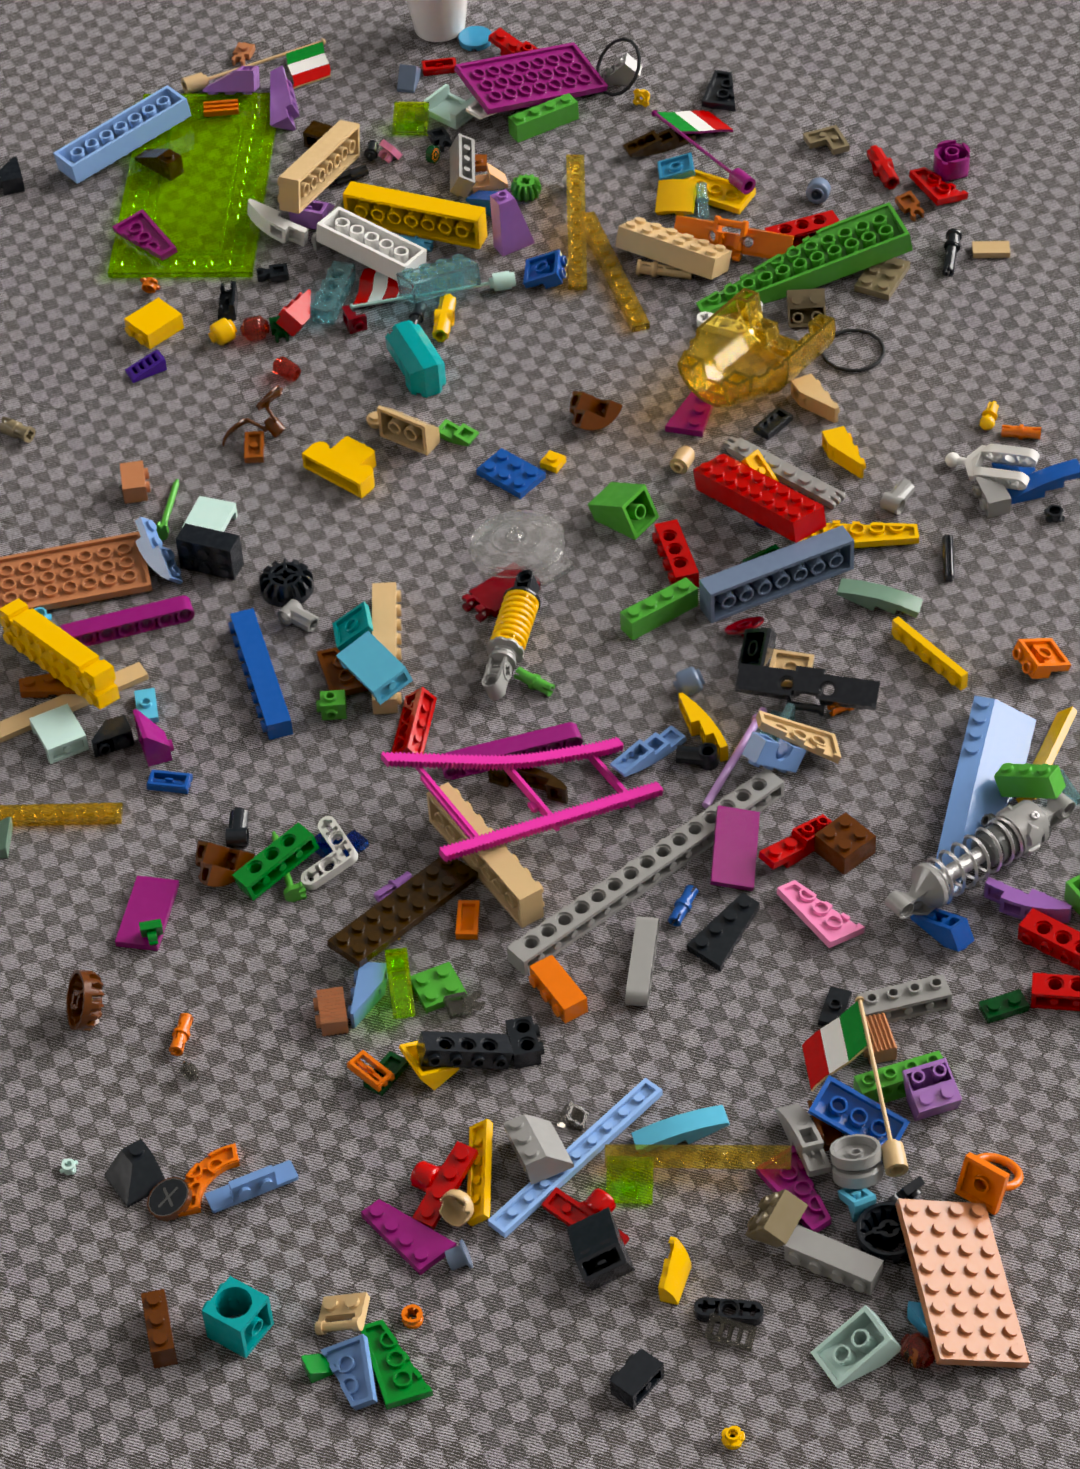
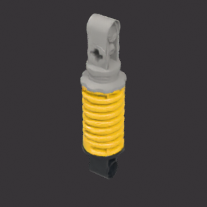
[481,570,541,701]

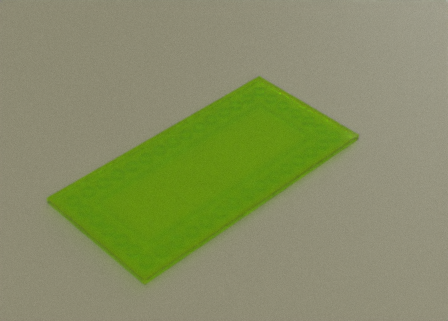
[108,93,277,278]

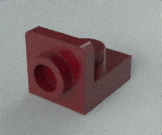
[342,305,368,334]

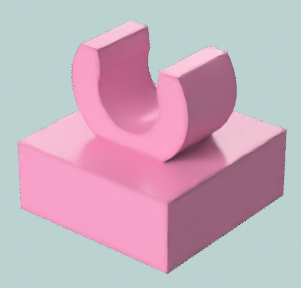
[378,139,403,163]

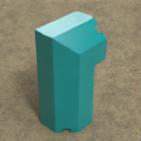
[385,320,446,398]

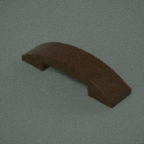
[488,767,568,804]

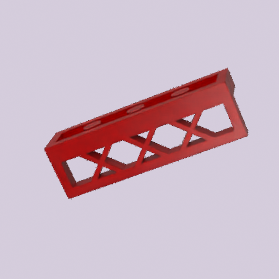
[391,687,437,755]

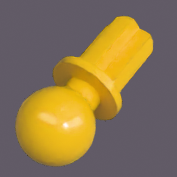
[980,401,999,430]

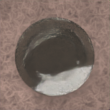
[179,1061,199,1083]

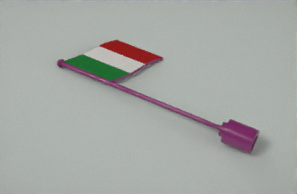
[651,110,756,194]

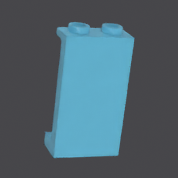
[336,631,413,705]

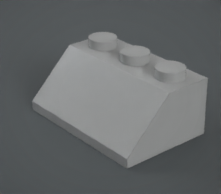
[503,1114,574,1185]

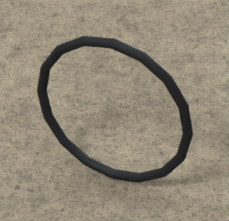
[596,37,641,97]
[821,329,885,372]

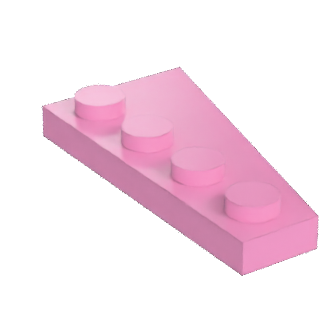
[776,880,865,948]

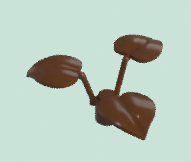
[222,385,286,446]

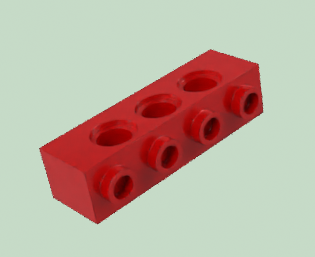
[765,210,840,247]
[652,519,699,587]
[1018,908,1080,971]
[1031,973,1080,1011]

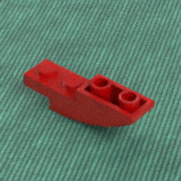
[488,28,538,56]
[758,814,832,869]

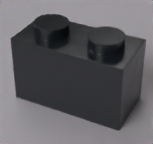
[610,1348,664,1410]

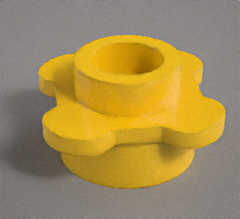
[633,89,650,107]

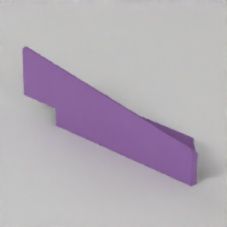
[270,65,300,131]

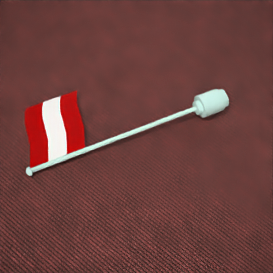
[350,268,516,310]

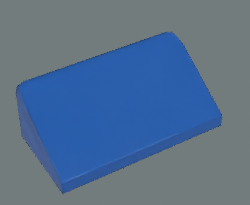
[991,462,1036,476]

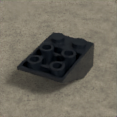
[566,1207,635,1291]

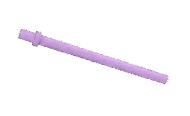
[702,707,767,808]

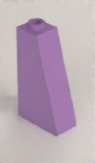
[490,189,534,256]

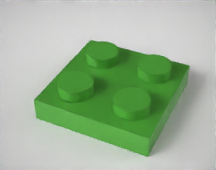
[409,962,467,1014]

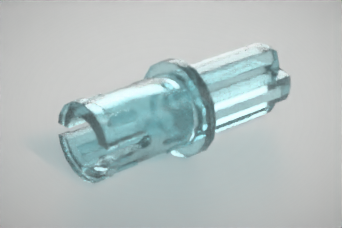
[695,182,710,219]

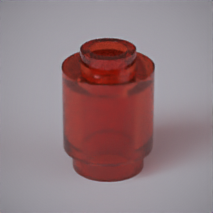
[273,356,301,382]

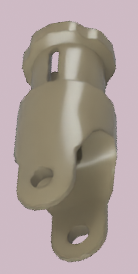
[0,417,35,443]

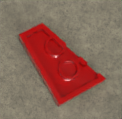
[909,167,969,206]

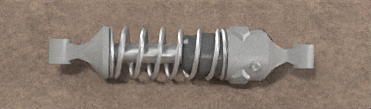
[885,792,1076,919]

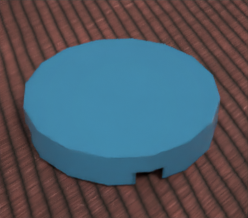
[458,26,492,51]

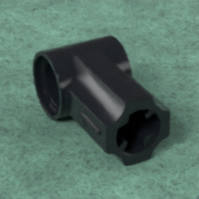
[676,743,719,771]
[225,807,249,847]

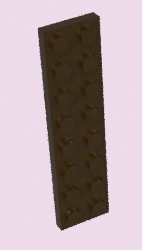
[327,857,478,968]

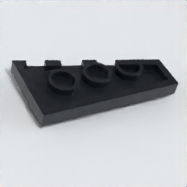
[686,893,760,972]

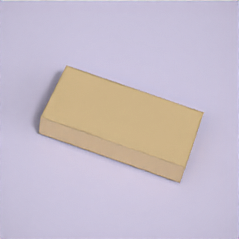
[972,241,1010,258]

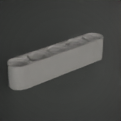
[625,916,659,1007]

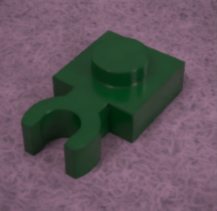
[269,316,289,343]

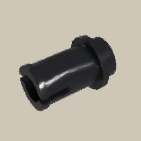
[364,140,379,161]

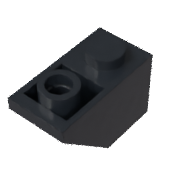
[91,714,135,758]

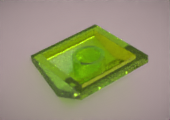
[392,102,429,135]
[606,1156,654,1204]

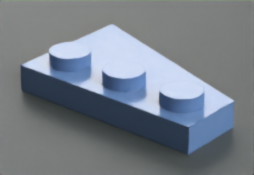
[321,1334,378,1410]

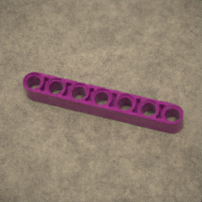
[59,595,195,647]
[441,722,583,780]

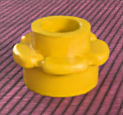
[721,1426,745,1450]

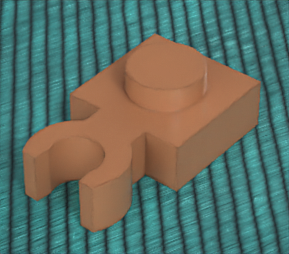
[232,42,255,66]

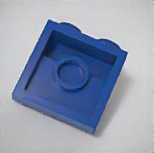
[523,249,568,289]

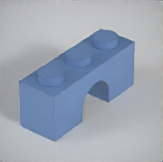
[742,732,807,773]

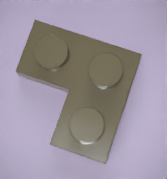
[803,125,850,155]

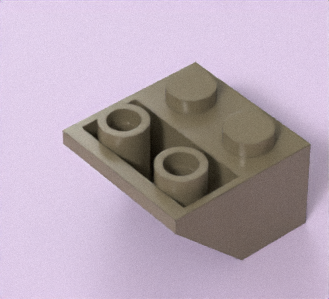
[786,288,826,328]
[745,1189,808,1248]

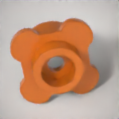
[140,277,160,293]

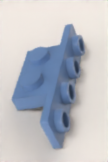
[205,1160,299,1213]

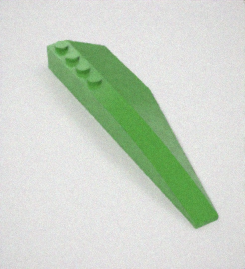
[696,202,913,314]

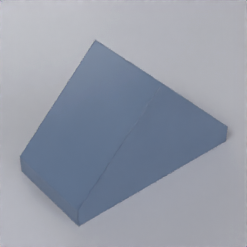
[397,64,422,93]

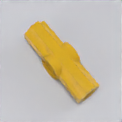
[432,293,456,342]

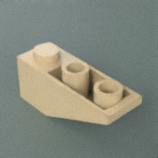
[791,373,840,423]

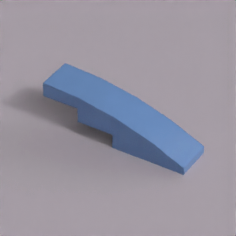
[610,725,686,777]

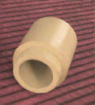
[670,446,695,474]

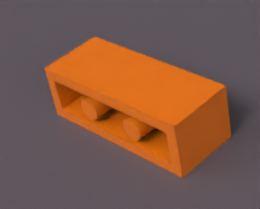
[528,955,588,1023]

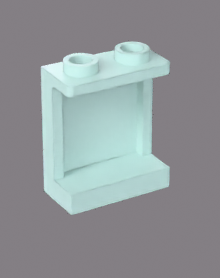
[424,84,476,130]
[182,496,238,532]
[29,703,89,764]

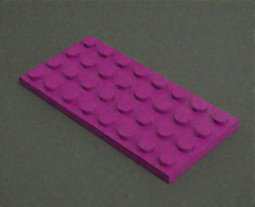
[454,42,608,115]

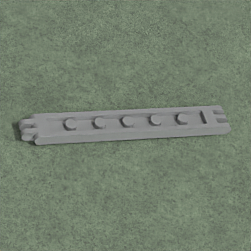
[723,436,846,509]

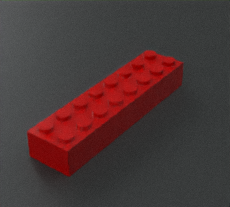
[693,453,827,543]

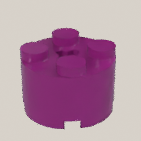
[933,140,970,182]

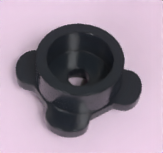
[1044,505,1065,523]

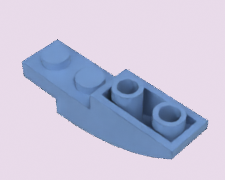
[135,516,183,584]

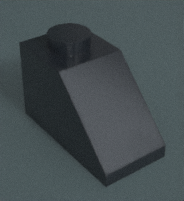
[0,156,25,196]

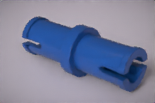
[668,885,698,927]

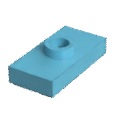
[134,688,159,723]

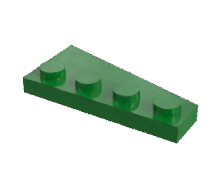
[360,1319,433,1410]

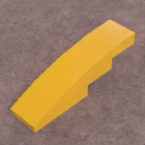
[678,692,728,762]

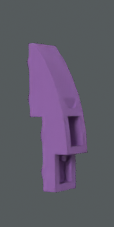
[984,877,1072,923]

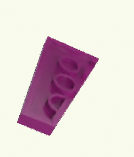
[756,1145,832,1233]
[361,1199,457,1275]

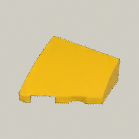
[658,1236,692,1305]

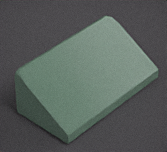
[0,817,13,858]

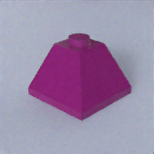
[133,709,174,767]

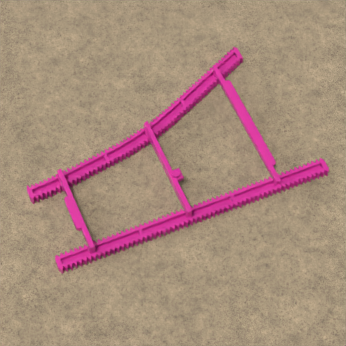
[381,737,663,862]

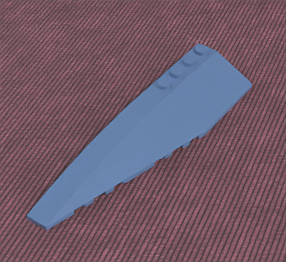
[935,696,1036,904]

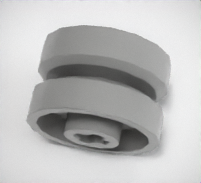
[829,1134,884,1189]

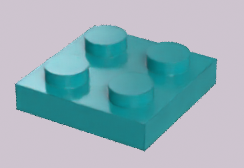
[332,601,374,651]

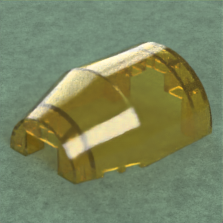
[677,288,836,408]

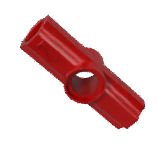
[867,145,899,190]

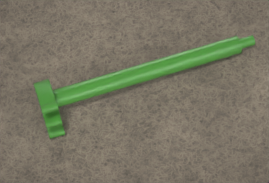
[156,479,180,540]
[271,831,307,902]

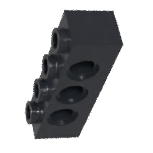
[416,1031,513,1069]

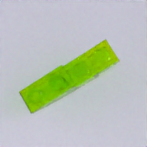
[385,947,416,1019]

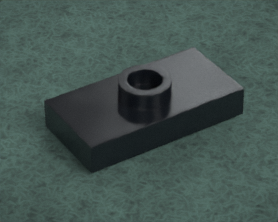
[753,407,793,440]
[818,986,852,1026]

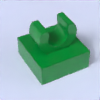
[139,919,164,946]

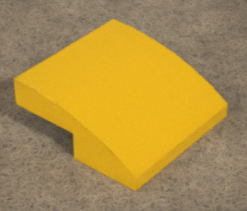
[655,179,697,216]

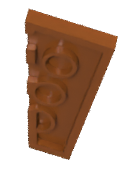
[19,673,76,698]

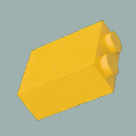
[124,297,184,349]

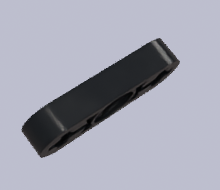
[694,1297,764,1326]

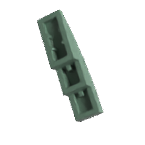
[836,578,923,618]

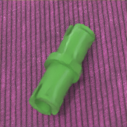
[514,667,555,697]

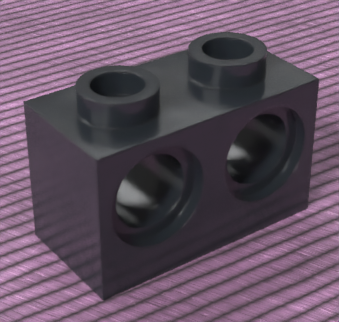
[505,1015,545,1069]

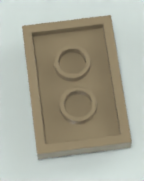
[854,257,911,301]

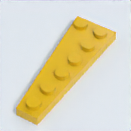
[799,520,919,548]

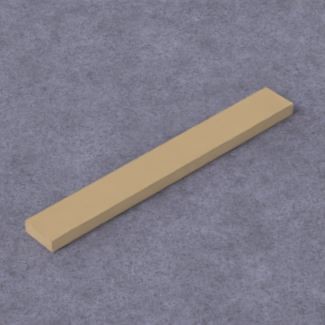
[0,662,149,743]

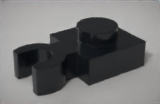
[427,126,452,152]
[256,263,289,282]
[886,1176,925,1202]

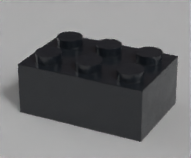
[175,523,244,580]

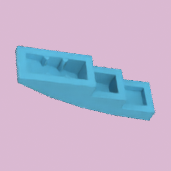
[631,1105,730,1155]

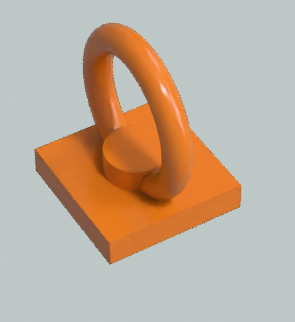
[954,1152,1024,1215]

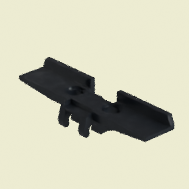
[735,663,880,716]

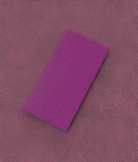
[710,805,760,891]
[115,876,180,951]

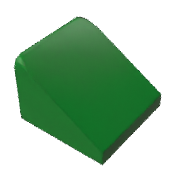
[301,1354,334,1384]

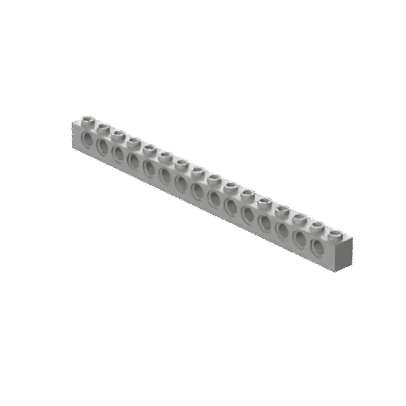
[507,768,784,976]

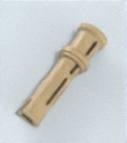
[636,259,693,280]

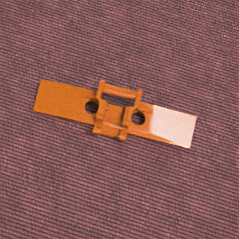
[674,215,794,261]

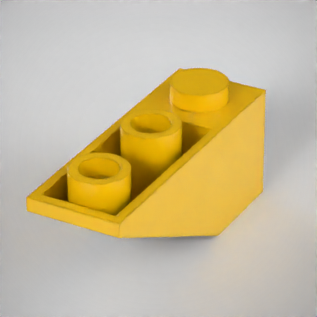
[822,426,866,478]

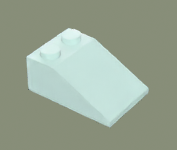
[810,1305,903,1388]

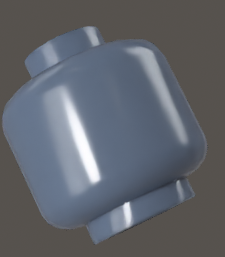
[806,177,831,204]
[673,666,705,697]

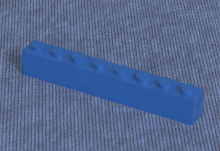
[228,608,293,740]

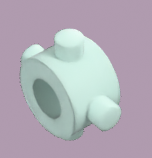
[59,1158,78,1175]

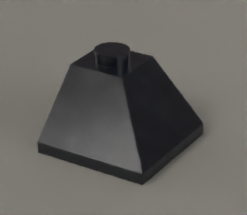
[737,628,777,669]
[104,1139,165,1208]

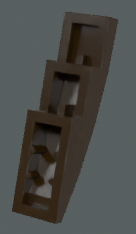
[622,128,696,157]

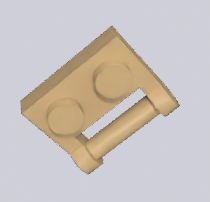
[315,1292,370,1335]

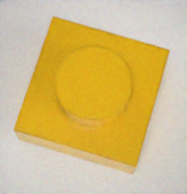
[540,450,567,473]

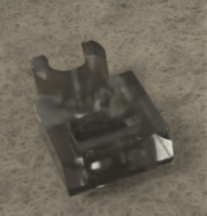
[443,991,486,1019]

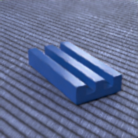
[146,770,193,794]

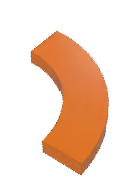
[178,1143,240,1217]

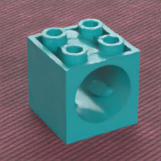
[202,1276,274,1358]

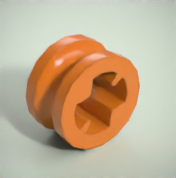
[401,1304,424,1329]

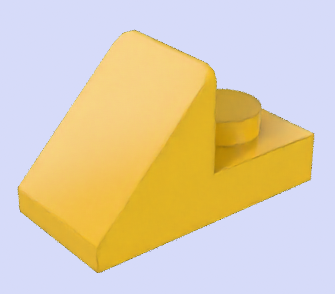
[741,449,779,482]

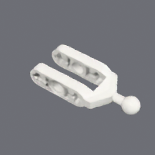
[945,444,1040,490]

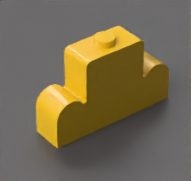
[302,436,376,499]

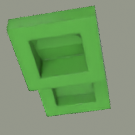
[438,419,479,446]

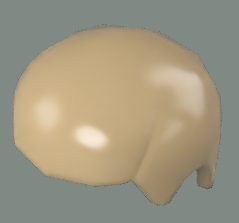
[439,1189,474,1227]

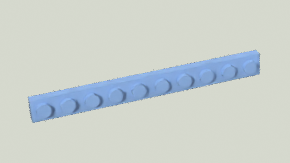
[488,1078,663,1238]

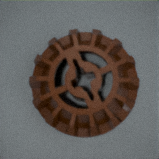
[66,970,104,1031]

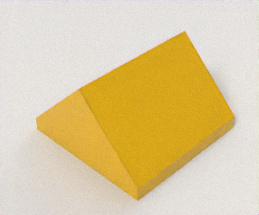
[399,1041,459,1091]

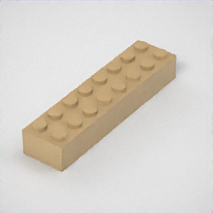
[277,120,360,214]
[426,782,545,928]

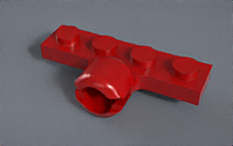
[410,1141,478,1230]
[541,1187,630,1245]

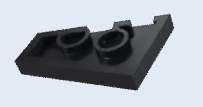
[701,70,736,112]

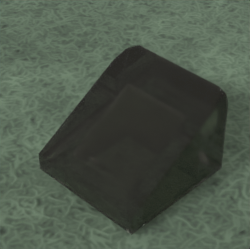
[557,1101,590,1131]

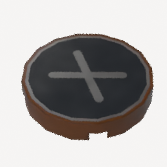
[147,1177,193,1221]

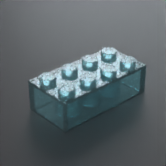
[396,254,481,304]

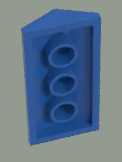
[808,1075,910,1145]

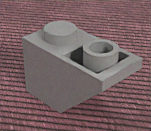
[602,53,642,86]
[973,477,1012,518]

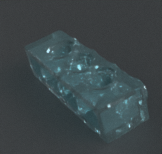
[310,261,356,325]

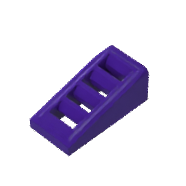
[125,349,167,383]

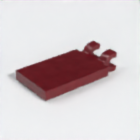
[462,563,541,623]

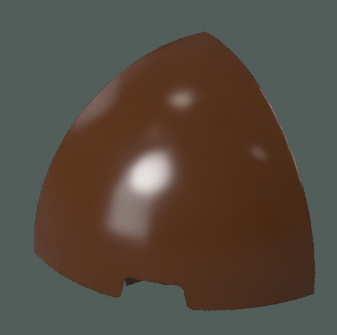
[569,391,623,430]
[195,840,255,887]

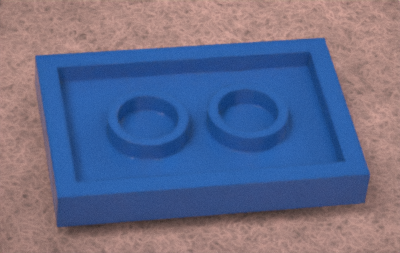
[476,448,546,499]

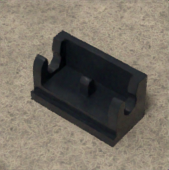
[218,281,238,321]

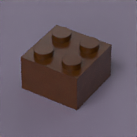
[814,812,876,875]

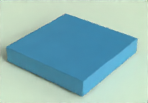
[657,153,696,180]

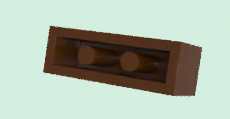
[141,1289,178,1369]

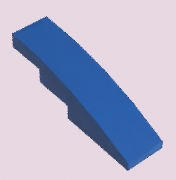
[1006,458,1080,504]

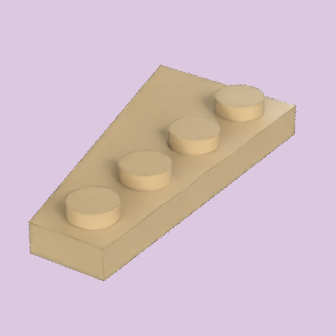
[756,710,841,764]

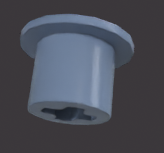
[445,1239,473,1271]

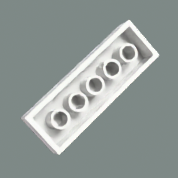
[316,206,427,285]

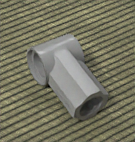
[880,479,915,515]
[277,599,319,632]

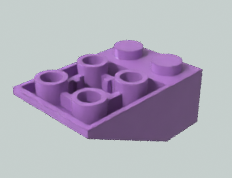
[203,66,260,95]

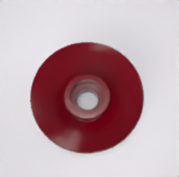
[724,616,764,638]

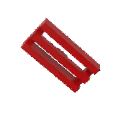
[421,57,456,76]

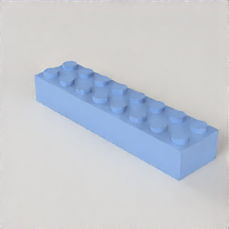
[53,85,192,184]

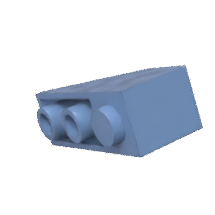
[347,962,388,1028]

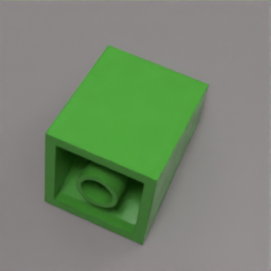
[588,482,659,540]

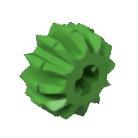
[511,174,541,202]

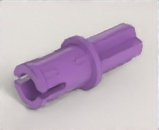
[374,871,413,902]

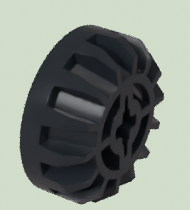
[259,558,314,607]
[856,1202,909,1264]

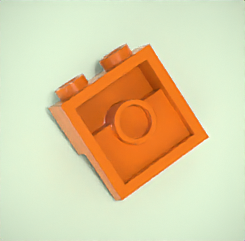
[1012,638,1071,679]

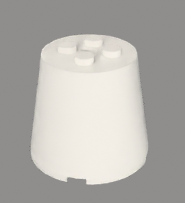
[406,0,468,42]

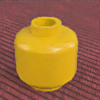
[208,318,237,346]

